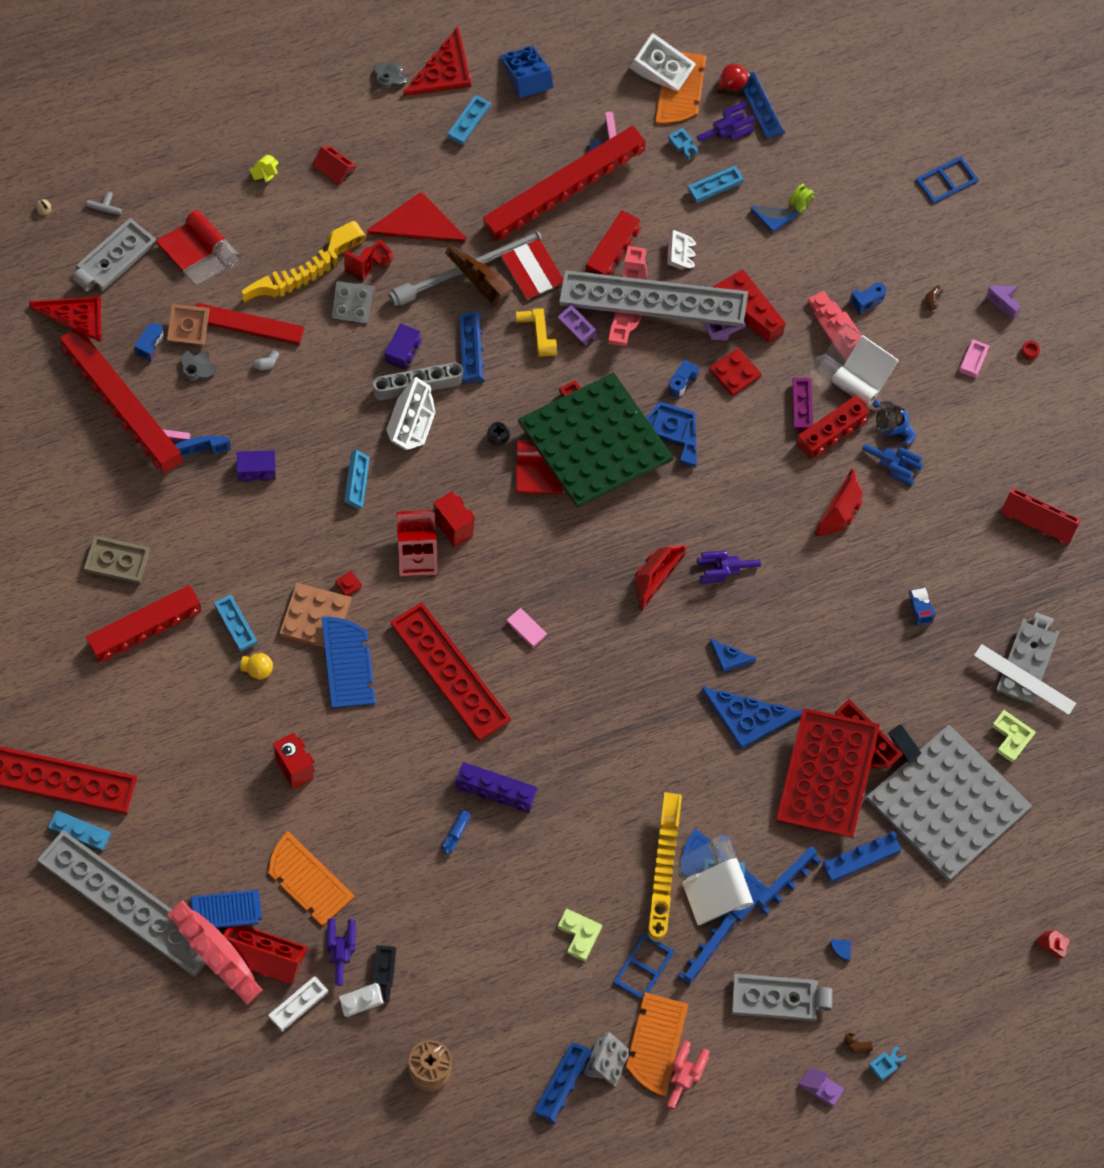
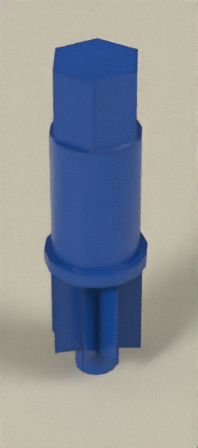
[442,810,471,854]

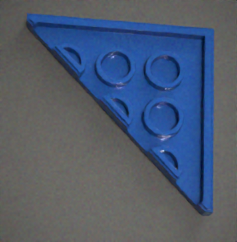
[701,686,802,750]

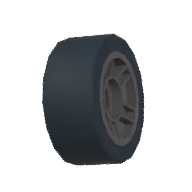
[888,724,921,762]

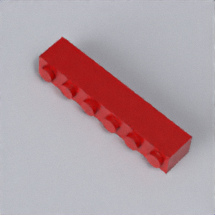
[86,585,201,663]

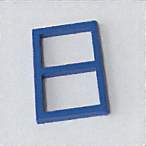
[916,156,979,204]
[613,933,674,1000]

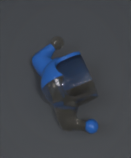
[873,400,916,449]

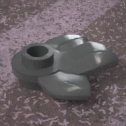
[374,62,408,89]
[181,351,217,381]

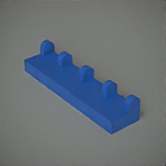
[743,71,785,139]
[459,311,485,383]
[822,831,902,883]
[756,846,821,915]
[677,914,736,986]
[534,1042,592,1124]

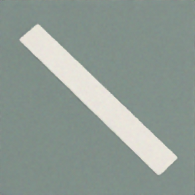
[974,644,1076,714]

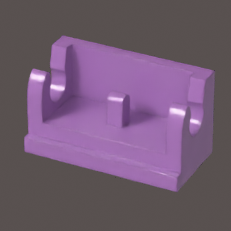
[558,305,598,346]

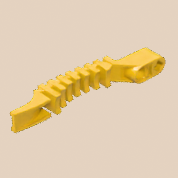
[242,221,366,303]
[648,792,682,941]

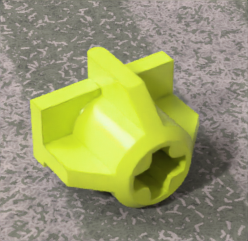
[249,155,278,182]

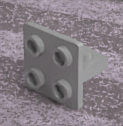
[584,1032,629,1086]

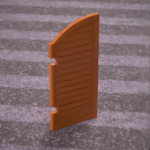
[655,52,706,124]
[267,831,355,927]
[625,993,689,1097]

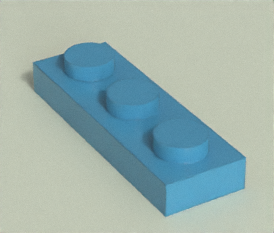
[448,95,491,145]
[687,165,744,203]
[344,450,370,509]
[214,595,257,652]
[48,810,111,852]

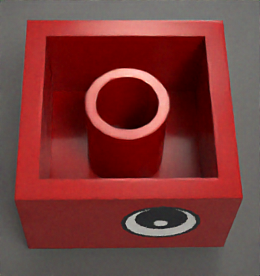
[273,732,315,790]

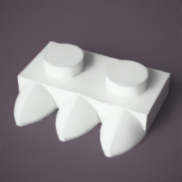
[667,230,696,270]

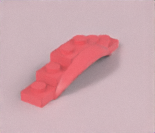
[608,246,647,347]
[808,291,862,361]
[167,901,263,1005]

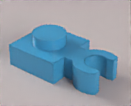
[668,127,698,160]
[869,1047,907,1082]

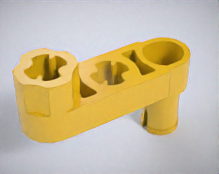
[515,308,557,357]

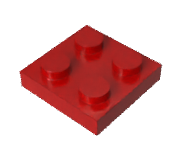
[709,348,762,397]

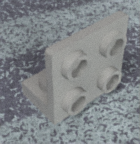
[332,281,375,323]

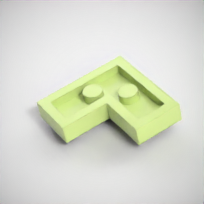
[992,710,1036,763]
[558,908,603,962]

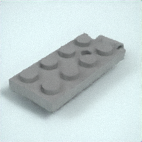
[72,218,157,291]
[996,612,1059,705]
[732,974,833,1021]

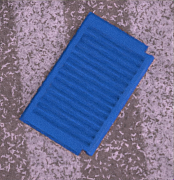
[191,890,262,928]

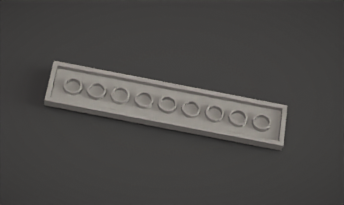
[559,270,748,327]
[37,830,206,978]

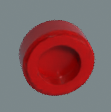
[1021,341,1040,360]

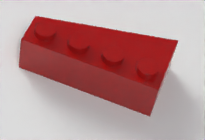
[713,269,786,343]

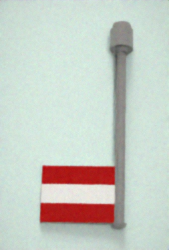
[388,231,564,307]

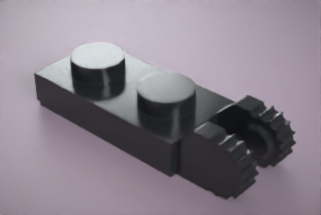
[372,945,397,1003]

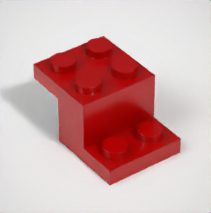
[396,510,438,576]

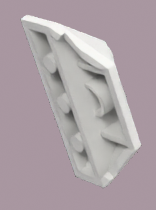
[386,377,435,450]

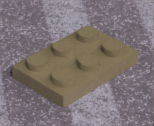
[84,535,151,584]

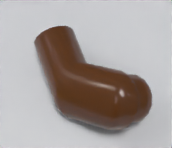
[925,285,943,310]
[844,1033,873,1053]

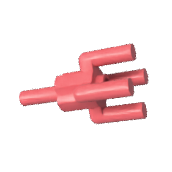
[667,1040,709,1109]

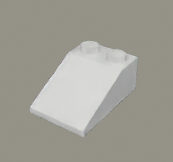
[629,33,696,92]

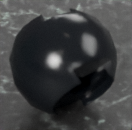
[487,422,511,446]

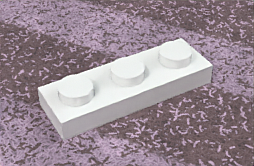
[268,976,328,1032]

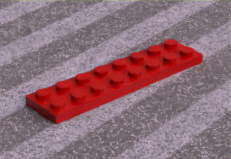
[390,602,511,742]
[0,746,138,815]

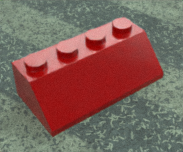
[223,925,309,984]

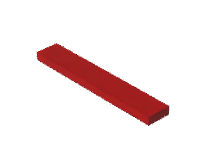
[196,303,305,345]

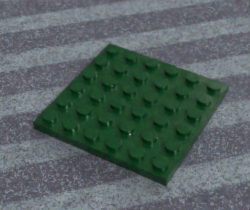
[518,372,674,508]

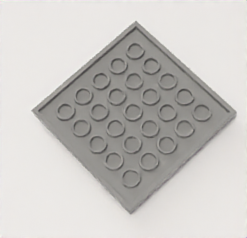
[866,725,1032,882]

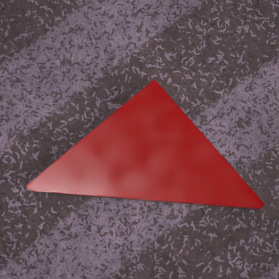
[403,27,471,96]
[367,191,467,243]
[29,296,102,342]

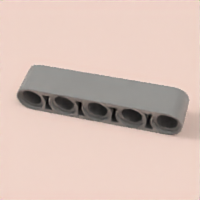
[373,363,463,400]

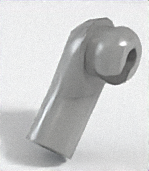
[254,350,280,370]

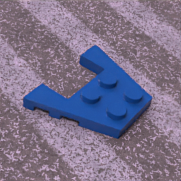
[646,402,697,468]

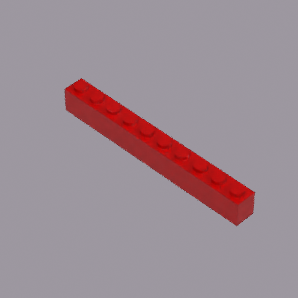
[483,125,646,241]
[60,330,183,474]

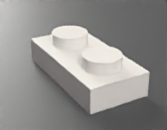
[339,983,384,1017]

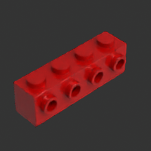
[585,210,641,276]
[796,396,870,460]
[1001,488,1081,544]

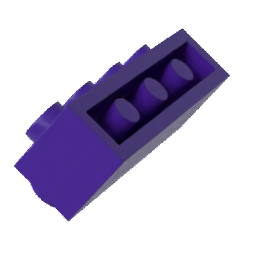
[456,762,537,813]

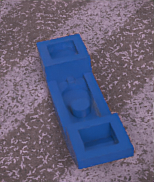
[158,435,231,471]

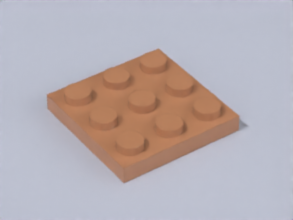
[280,583,352,648]

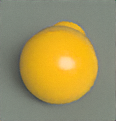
[240,653,273,680]

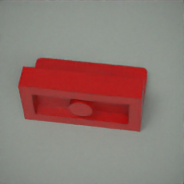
[312,145,357,184]
[344,246,373,281]

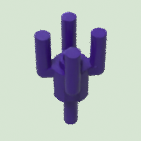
[697,102,755,142]
[697,550,761,584]
[326,918,356,986]

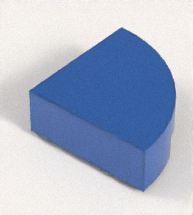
[831,939,851,962]

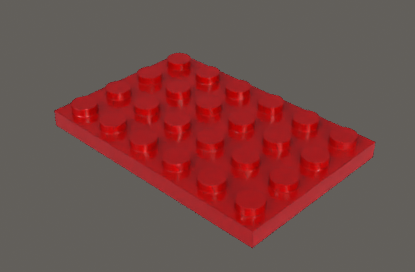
[776,708,880,838]

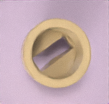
[36,199,51,216]

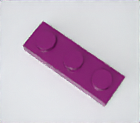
[792,378,813,431]

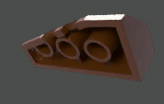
[445,245,513,307]

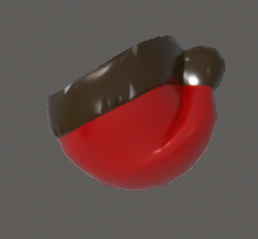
[715,63,750,95]

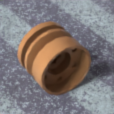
[408,1040,452,1092]

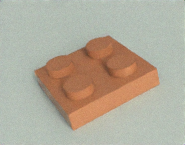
[167,304,210,346]

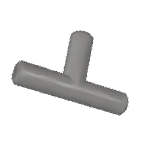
[86,191,122,216]

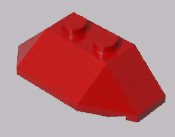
[815,468,864,536]
[635,545,687,610]
[835,699,903,768]

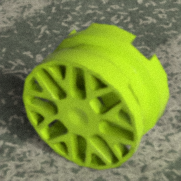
[788,184,815,213]

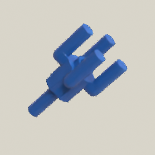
[862,444,924,487]

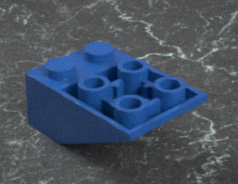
[500,46,553,98]

